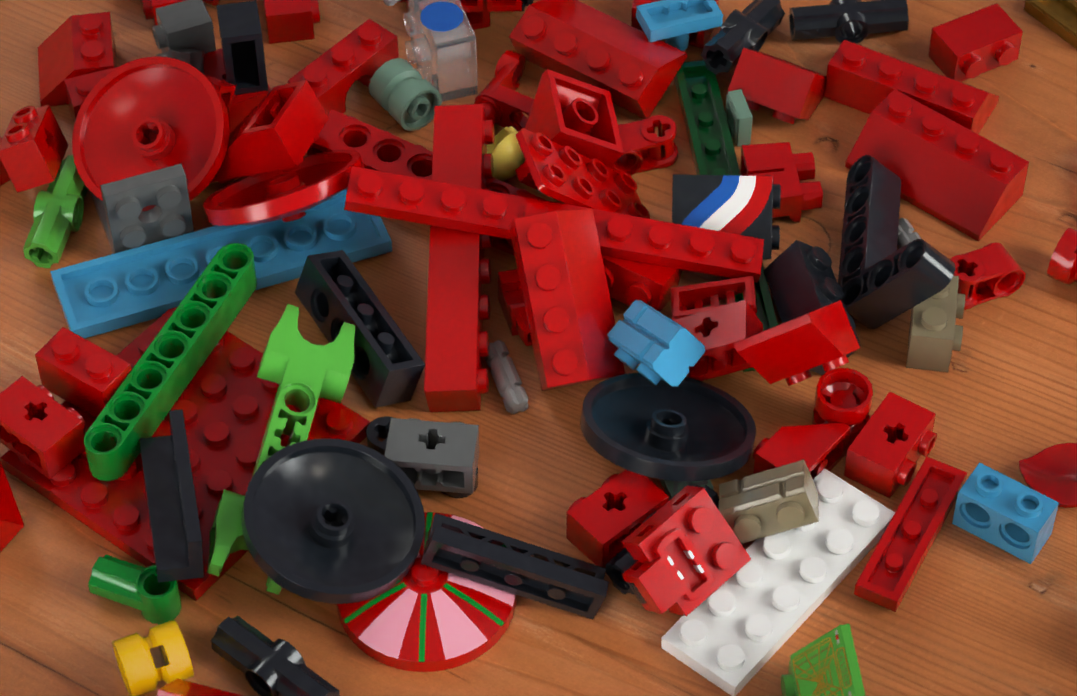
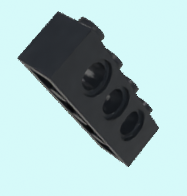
[295,250,425,408]

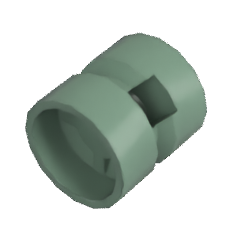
[369,58,442,131]

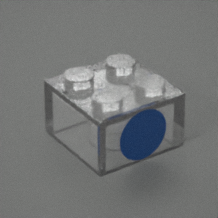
[404,0,478,102]

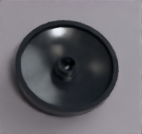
[580,372,756,482]
[242,438,425,604]

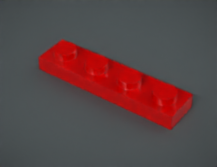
[854,456,967,612]

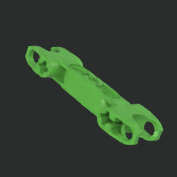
[207,304,355,595]

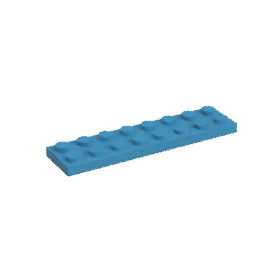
[50,189,392,339]

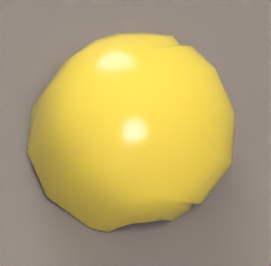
[487,126,525,182]

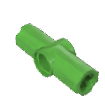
[23,155,88,268]

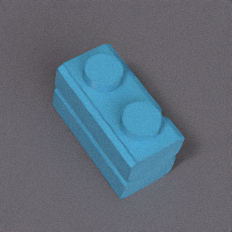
[607,300,706,387]

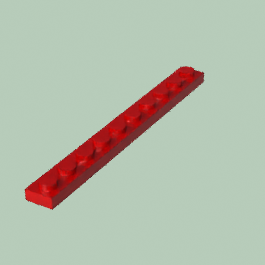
[344,166,764,283]

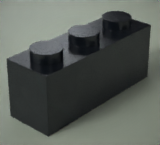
[763,240,861,375]

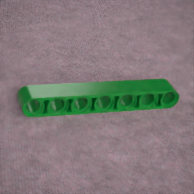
[84,243,257,481]

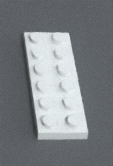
[661,468,895,696]

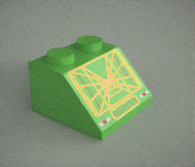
[781,624,866,696]

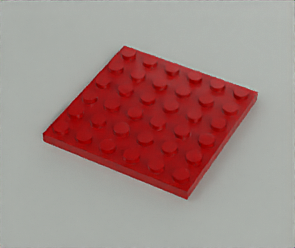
[0,307,370,601]

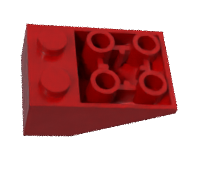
[210,80,329,184]

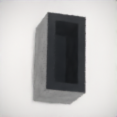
[216,0,268,95]

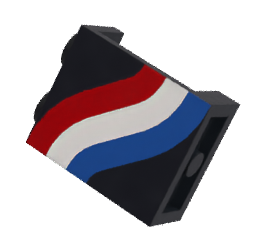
[672,174,781,259]

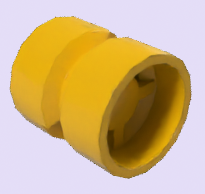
[112,620,194,696]

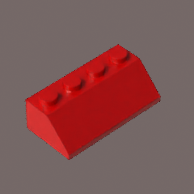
[509,0,688,119]
[824,40,999,134]
[845,89,1029,242]
[509,209,625,391]

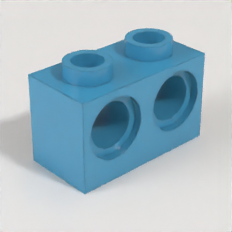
[952,462,1059,564]

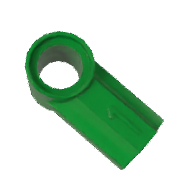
[88,554,182,624]

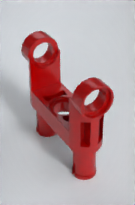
[474,50,613,132]

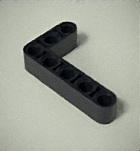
[838,155,955,329]

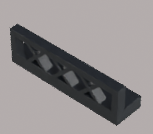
[140,409,204,583]
[421,513,609,619]

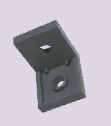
[90,164,194,254]

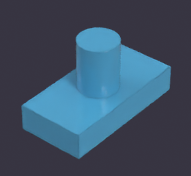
[636,0,723,51]

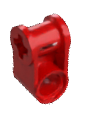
[609,115,678,176]
[950,242,1026,310]

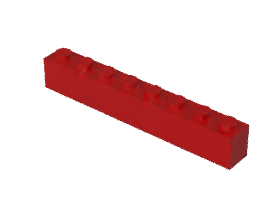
[424,104,494,412]

